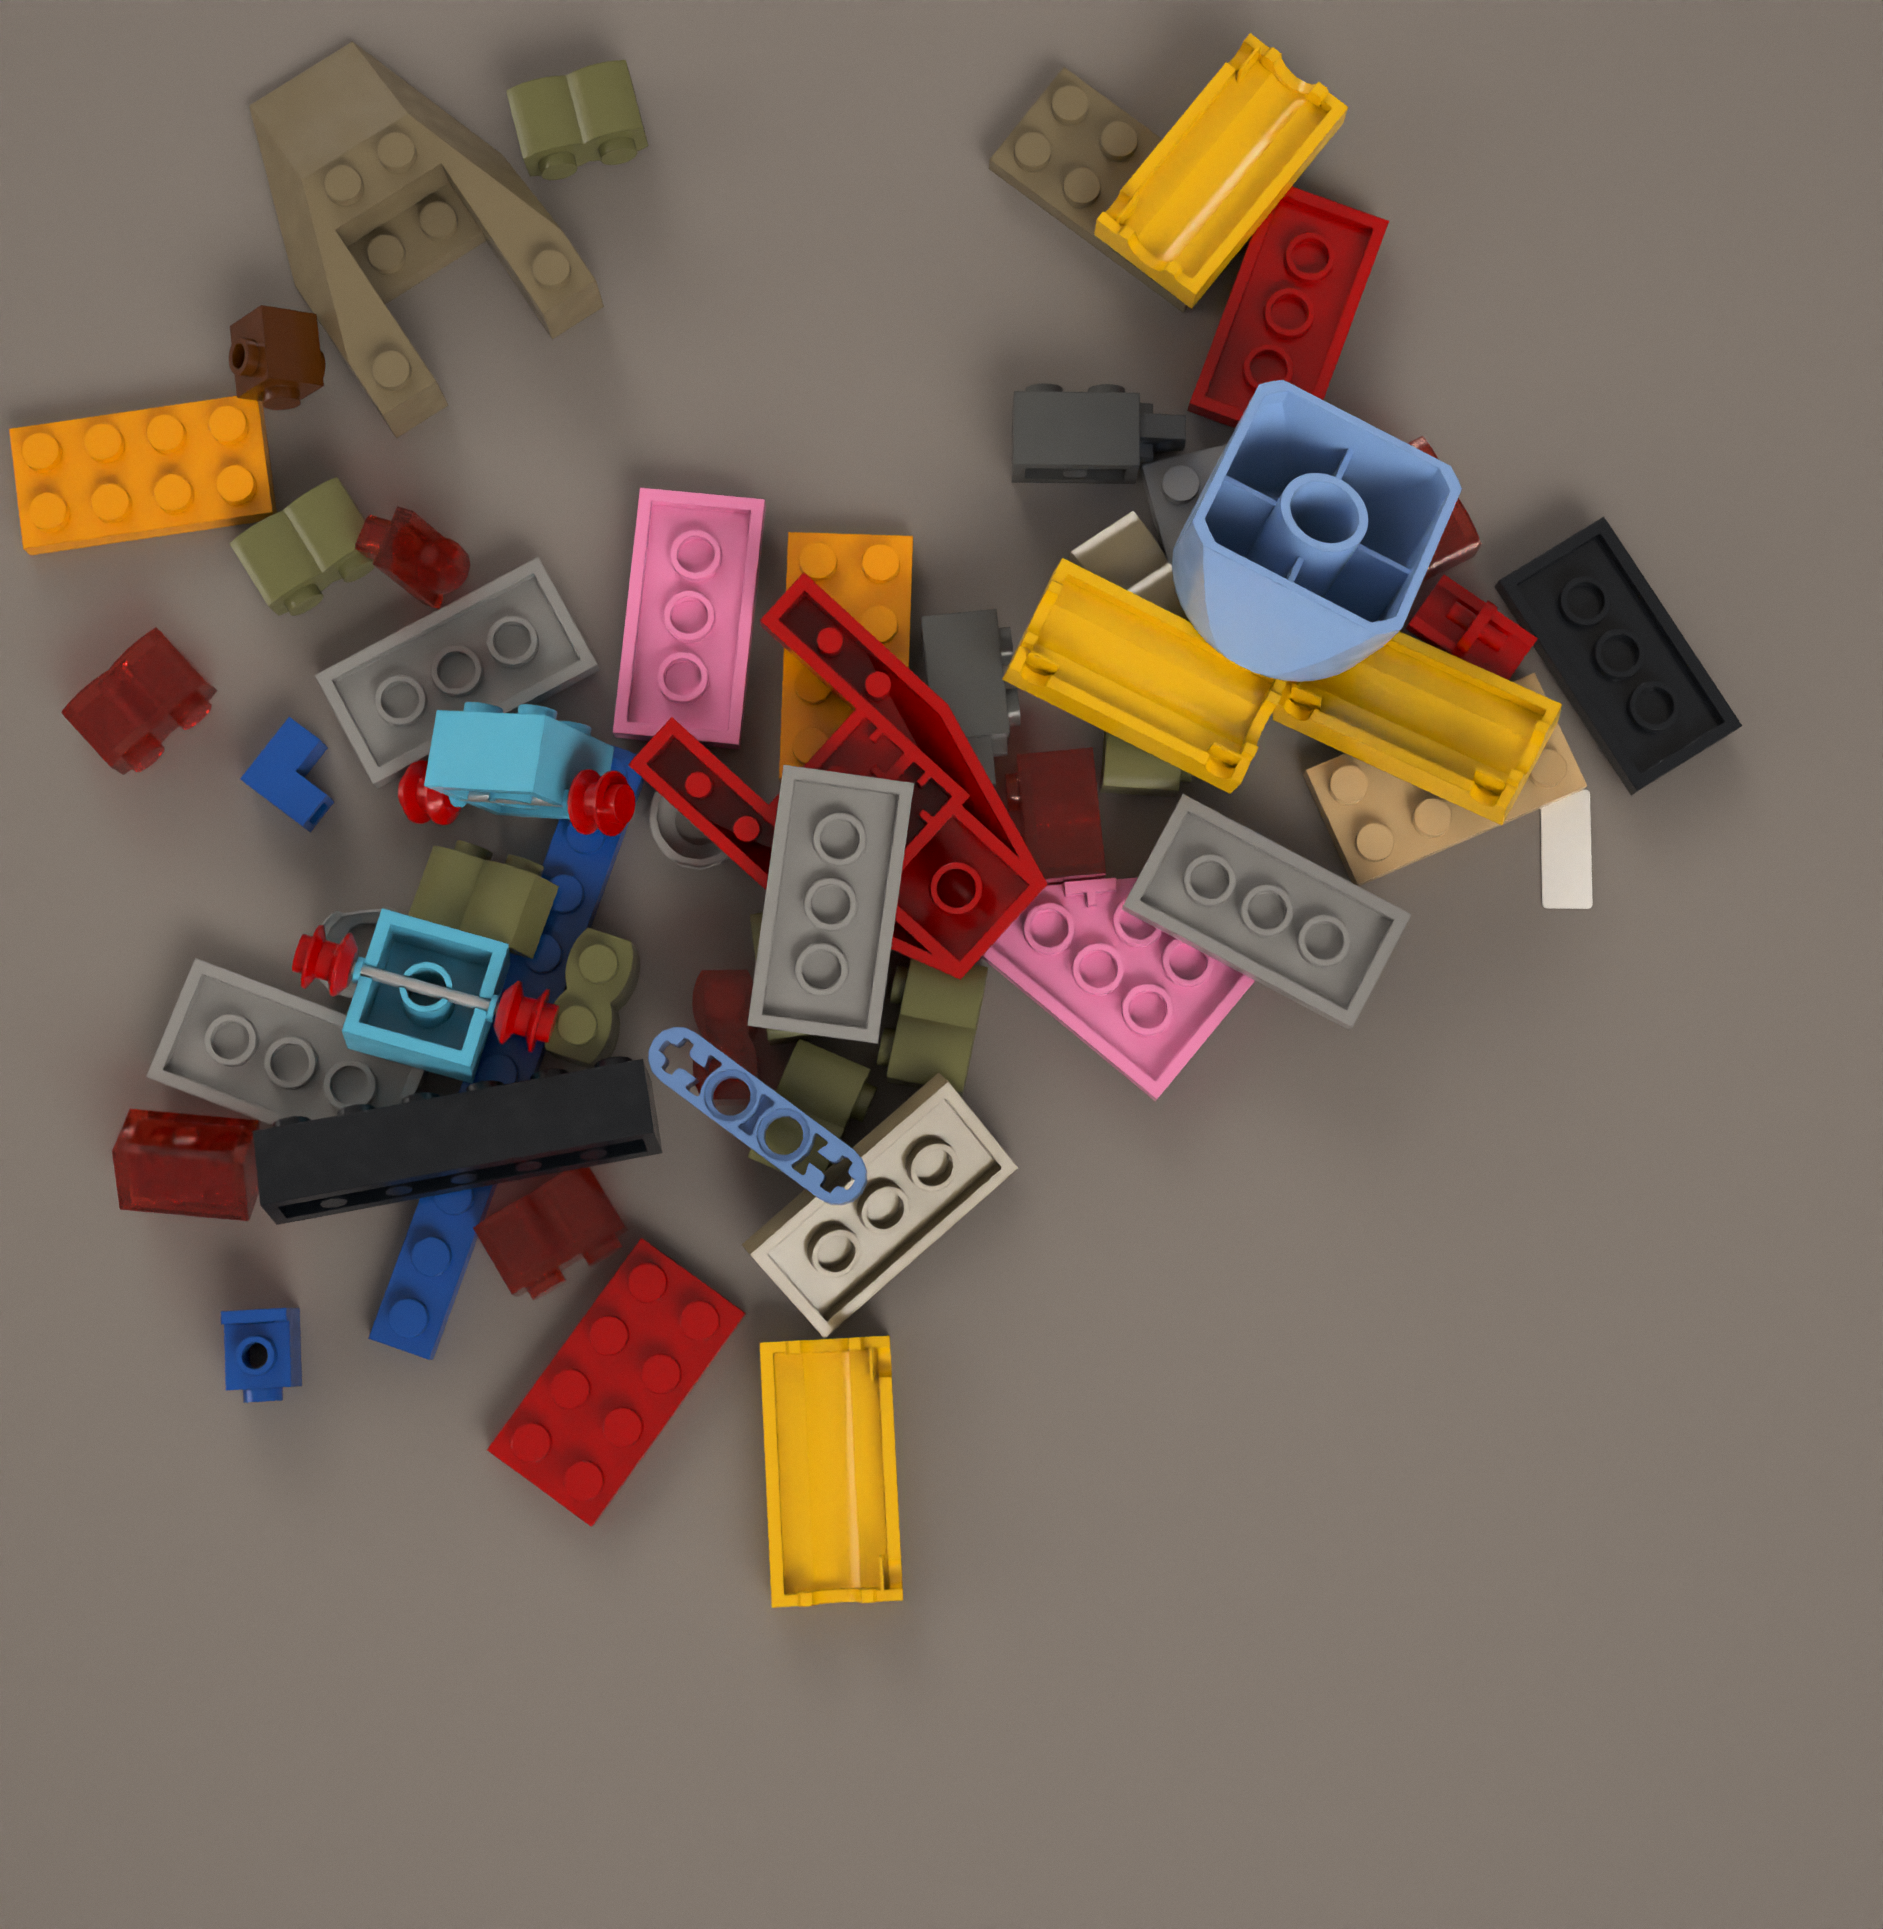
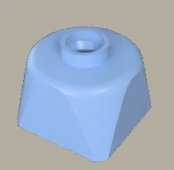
[1172,380,1462,682]

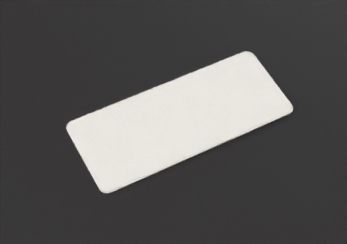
[1540,789,1593,909]

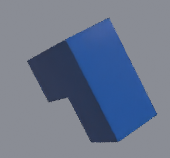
[240,717,334,833]

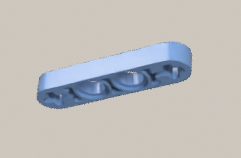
[648,1027,868,1206]

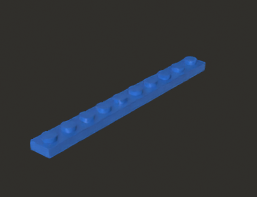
[368,744,645,1360]

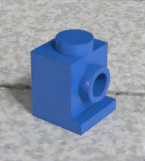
[221,1308,302,1403]

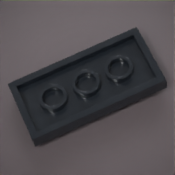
[1494,517,1742,795]

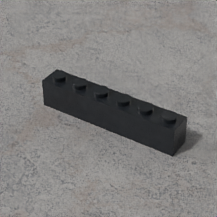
[253,1056,663,1225]

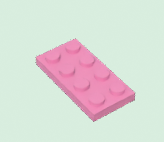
[613,488,766,750]

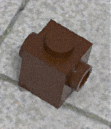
[229,305,326,410]

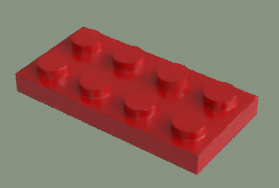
[1187,186,1389,428]
[487,1238,747,1527]

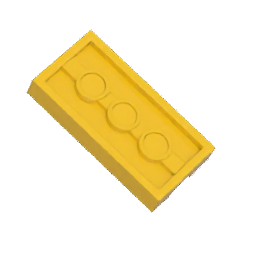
[1094,33,1349,309]
[1002,558,1287,794]
[1273,631,1562,825]
[760,1336,903,1608]

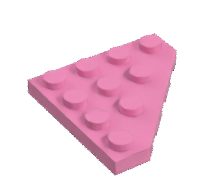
[981,877,1255,1101]

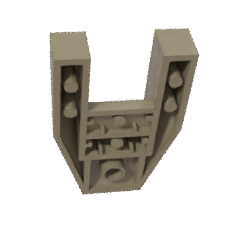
[249,41,604,438]

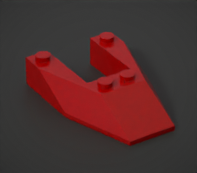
[628,572,1048,980]

